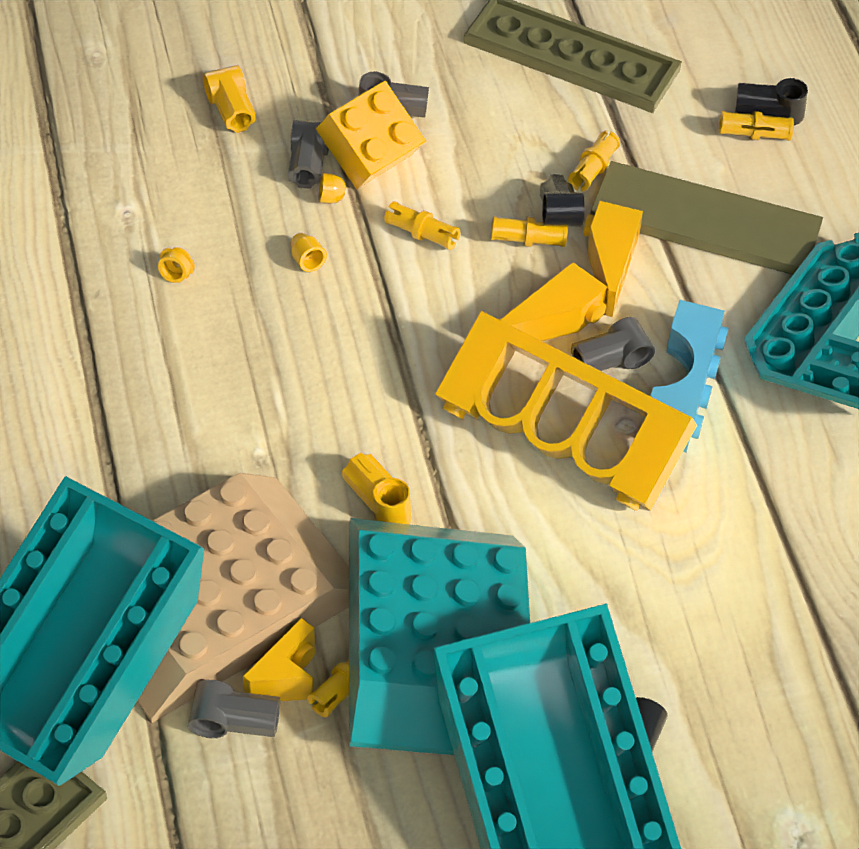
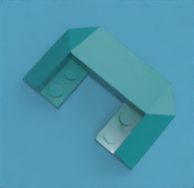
[744,232,859,409]

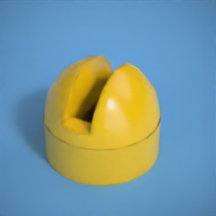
[319,173,346,204]

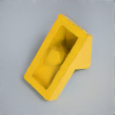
[243,618,316,701]

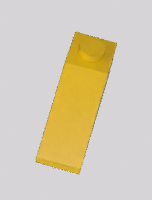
[583,201,643,317]
[500,262,607,341]

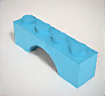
[643,300,729,453]

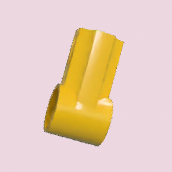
[203,65,256,133]
[342,452,412,524]

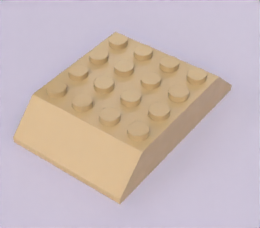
[137,473,349,723]

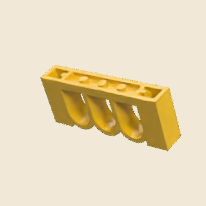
[435,311,697,511]

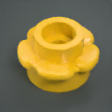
[158,247,195,283]

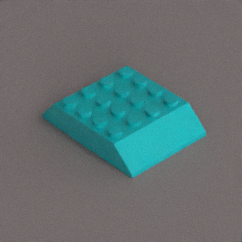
[0,476,205,786]
[349,518,530,755]
[433,603,681,849]

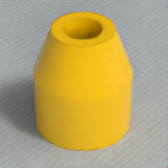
[290,233,327,272]

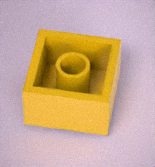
[316,81,426,190]

